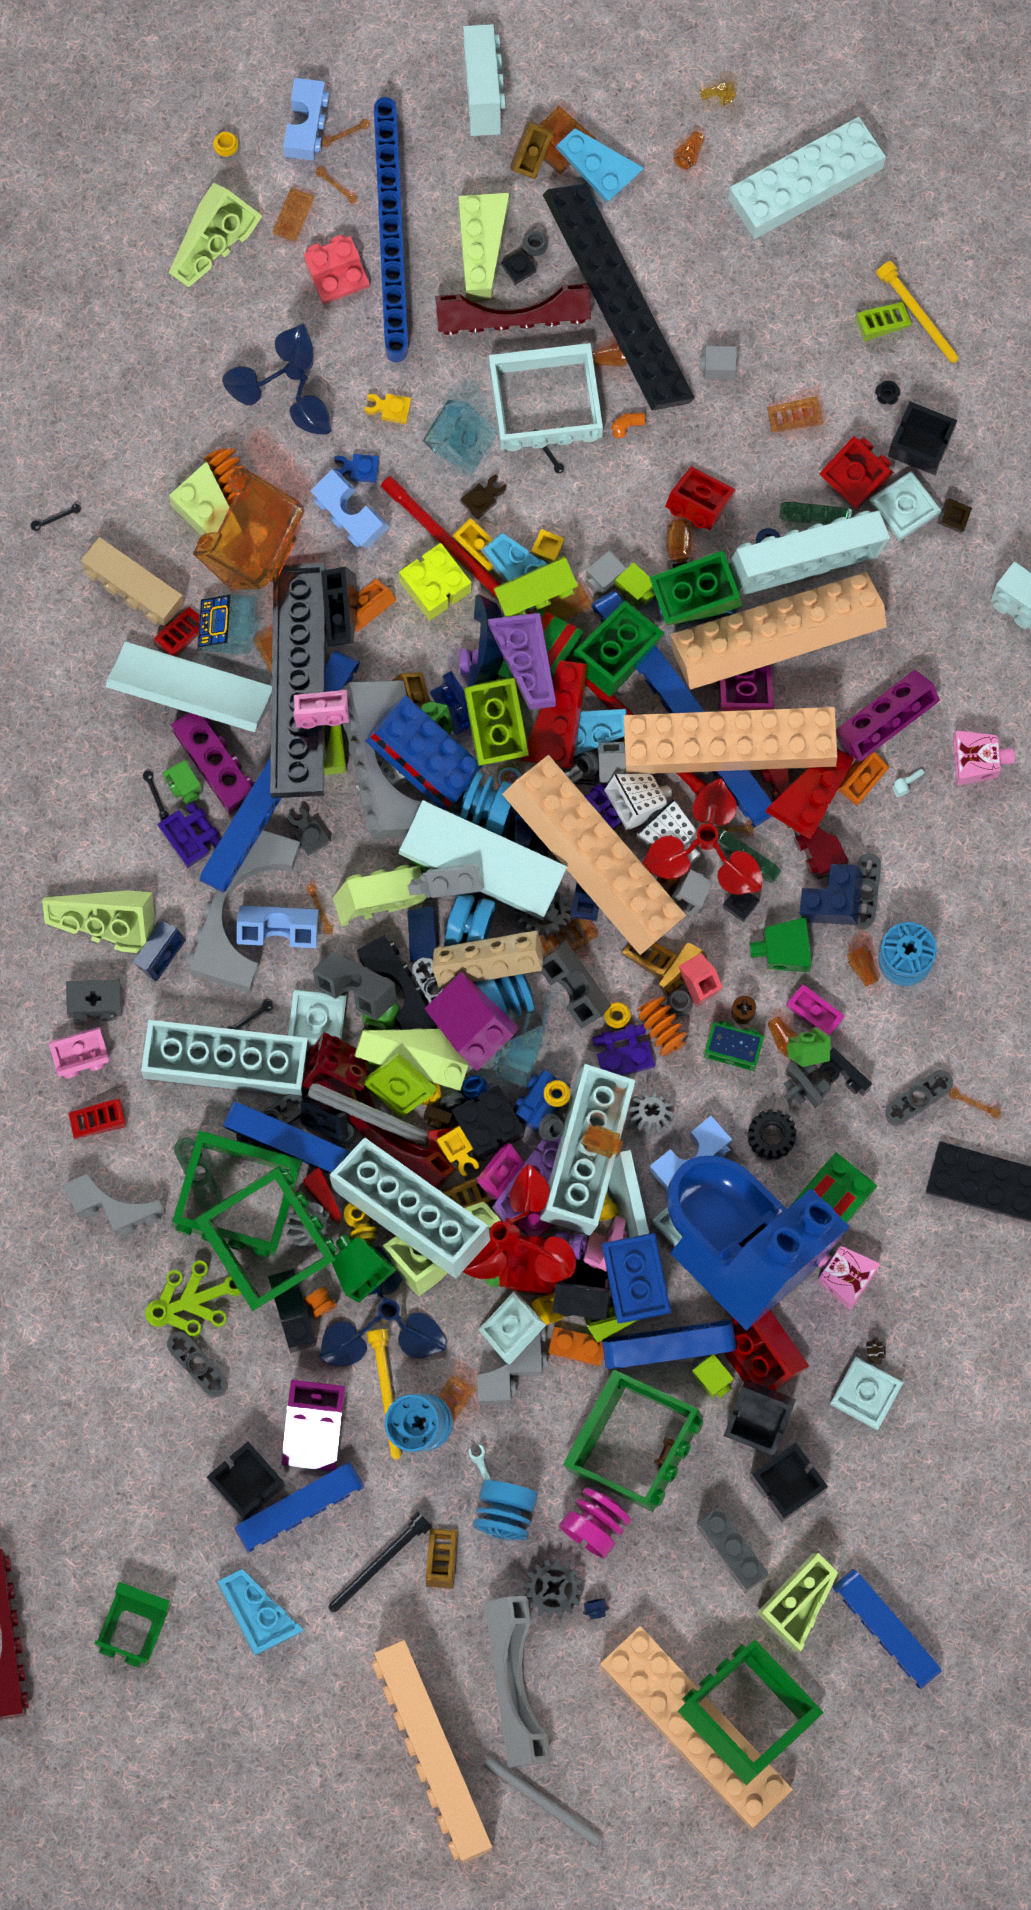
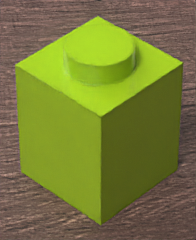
[615,562,655,608]
[691,1354,734,1399]

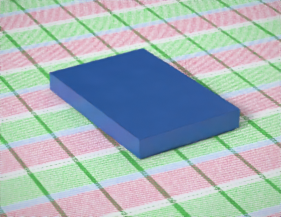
[601,1233,671,1324]

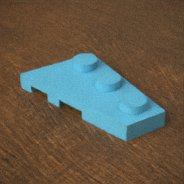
[555,129,644,203]

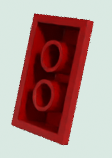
[724,1310,809,1391]

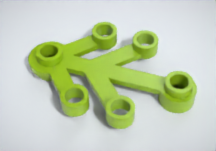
[145,1260,242,1337]

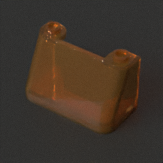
[193,468,304,590]

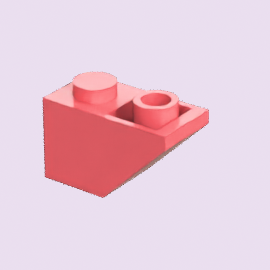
[678,953,723,1007]

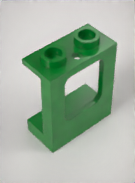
[94,1582,171,1668]

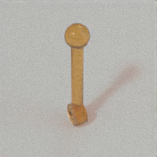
[322,119,370,147]
[316,167,357,204]
[699,824,754,834]
[306,884,333,935]
[949,1088,1001,1118]

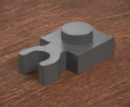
[288,807,330,856]

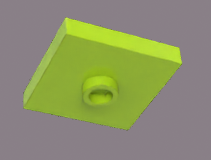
[365,1053,437,1118]

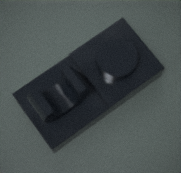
[819,1047,872,1096]
[301,1097,348,1141]

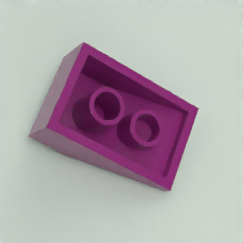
[718,664,774,712]
[425,971,519,1071]

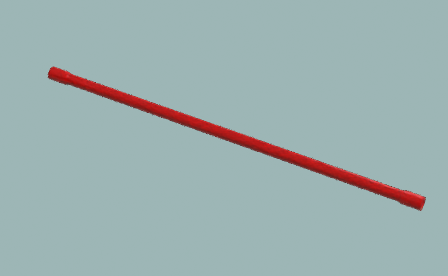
[380,476,708,795]

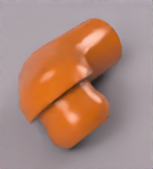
[611,413,645,438]

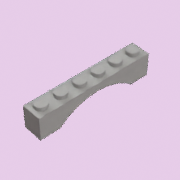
[485,1596,551,1768]

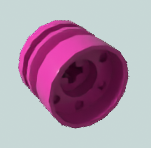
[559,1487,632,1559]

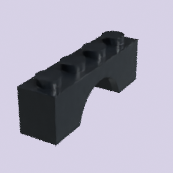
[357,935,437,1030]

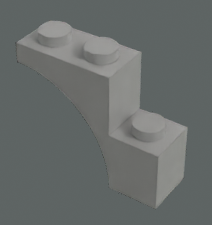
[64,1174,165,1237]
[477,1327,547,1405]

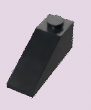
[321,567,358,647]
[268,1269,316,1353]

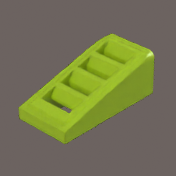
[855,302,912,342]
[324,724,346,775]
[584,1306,637,1342]

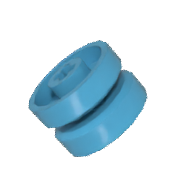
[444,893,496,947]

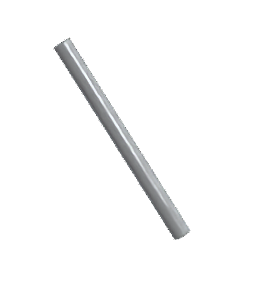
[483,1756,603,1846]

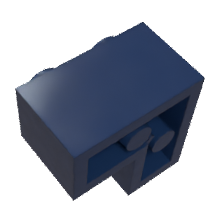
[799,864,863,925]

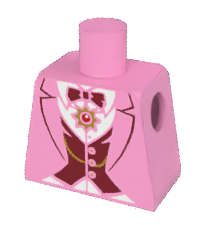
[953,731,1015,785]
[818,1246,880,1310]

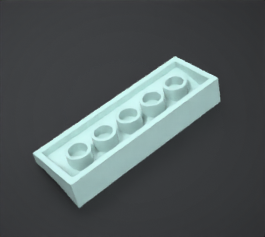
[106,642,272,732]
[399,800,567,920]
[608,1150,664,1321]

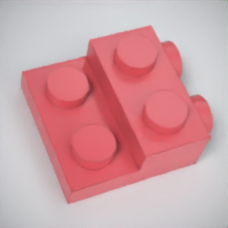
[303,235,370,304]

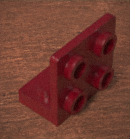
[302,1032,369,1091]

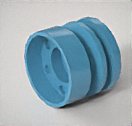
[460,772,514,837]
[878,922,937,986]
[473,974,534,1018]
[384,1394,453,1452]
[472,1480,538,1541]

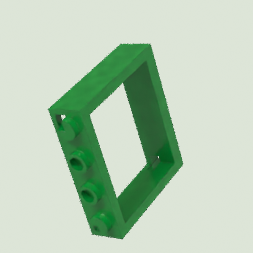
[171,1130,302,1258]
[195,1165,338,1311]
[563,1370,704,1512]
[677,1639,824,1786]

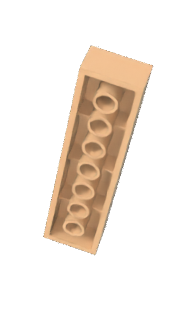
[670,572,887,690]
[624,707,837,774]
[502,755,687,955]
[599,1626,793,1830]
[371,1640,492,1864]

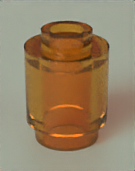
[666,519,692,559]
[581,1124,623,1159]

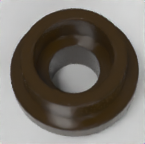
[866,1337,886,1364]

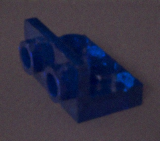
[430,671,471,735]

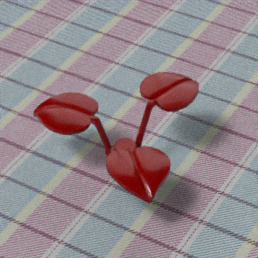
[642,778,763,895]
[462,1164,576,1283]

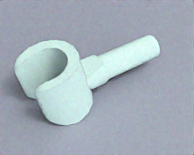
[892,769,924,797]
[468,1444,491,1480]

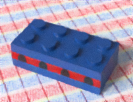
[365,695,483,810]

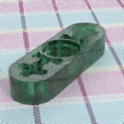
[779,502,855,525]
[717,829,781,883]
[174,1137,222,1210]

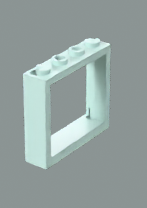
[489,343,603,451]

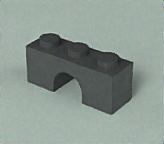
[541,941,611,1029]
[313,951,397,1020]
[696,1507,768,1593]

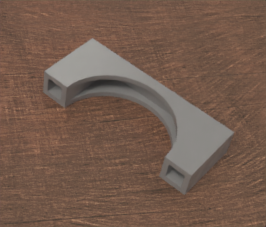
[339,681,432,839]
[186,830,301,994]

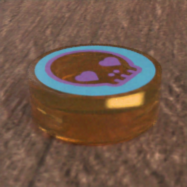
[497,766,522,787]

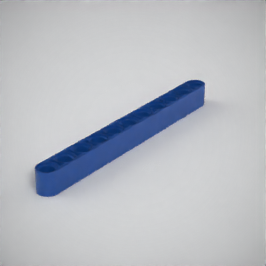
[374,97,408,362]
[591,590,772,828]
[199,650,360,893]

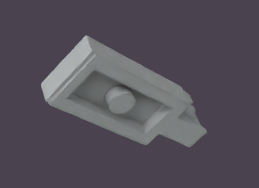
[407,863,484,898]

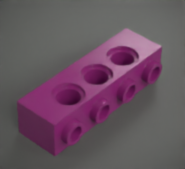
[836,669,940,762]
[171,713,254,815]

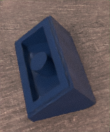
[407,906,436,962]
[133,921,186,981]

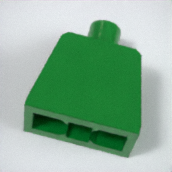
[749,917,812,972]
[332,1235,397,1303]

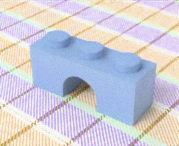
[283,78,329,160]
[311,469,390,548]
[237,905,319,948]
[649,1116,732,1191]

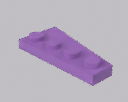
[488,613,556,710]
[492,1136,561,1224]

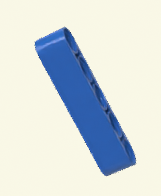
[223,1102,351,1173]
[602,1320,737,1369]
[234,1462,364,1552]
[832,1569,942,1689]

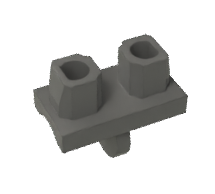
[784,1061,831,1108]

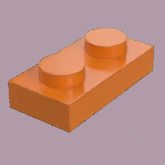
[548,1327,603,1366]

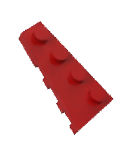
[520,661,588,768]
[765,748,854,839]

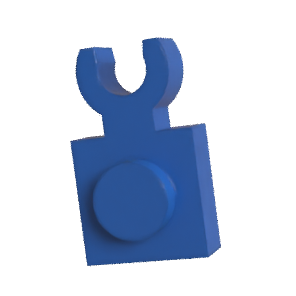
[333,454,379,483]

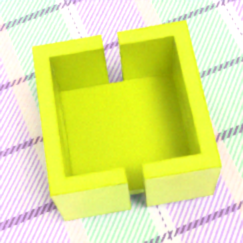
[399,543,471,621]

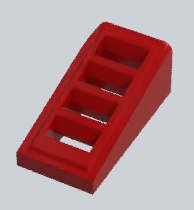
[153,606,200,657]
[68,1098,126,1139]
[303,1167,342,1225]

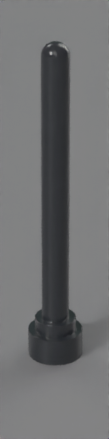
[328,1511,432,1612]

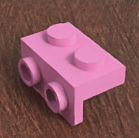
[293,690,349,729]
[48,1027,110,1078]
[584,1216,628,1271]

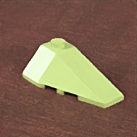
[169,183,262,287]
[42,890,155,953]
[354,1028,469,1090]
[383,1201,501,1297]

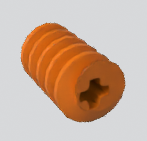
[204,448,254,506]
[637,996,687,1057]

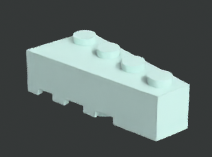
[463,24,505,136]

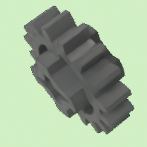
[514,891,571,941]
[524,1559,583,1620]

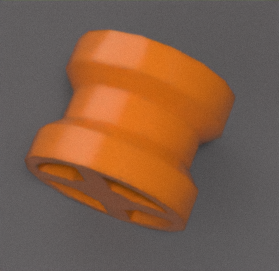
[303,1286,338,1319]

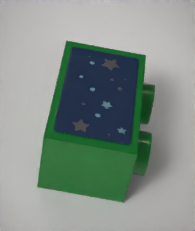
[703,1021,764,1072]

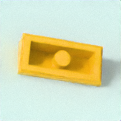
[452,518,494,572]

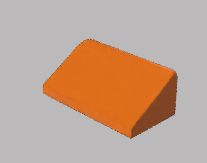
[355,578,396,632]
[837,751,890,806]

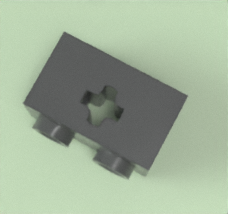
[66,979,122,1022]

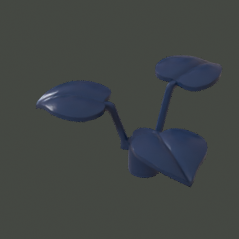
[222,323,332,435]
[320,1246,447,1366]

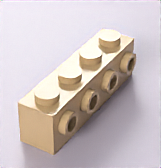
[80,537,184,627]
[432,931,544,988]

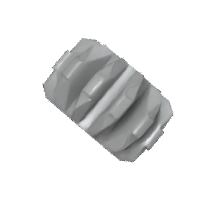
[629,1090,674,1136]
[285,1201,331,1248]

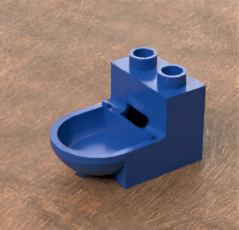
[667,1156,850,1331]

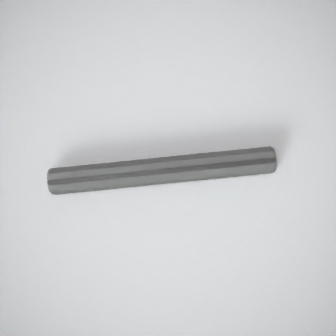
[308,1084,428,1145]

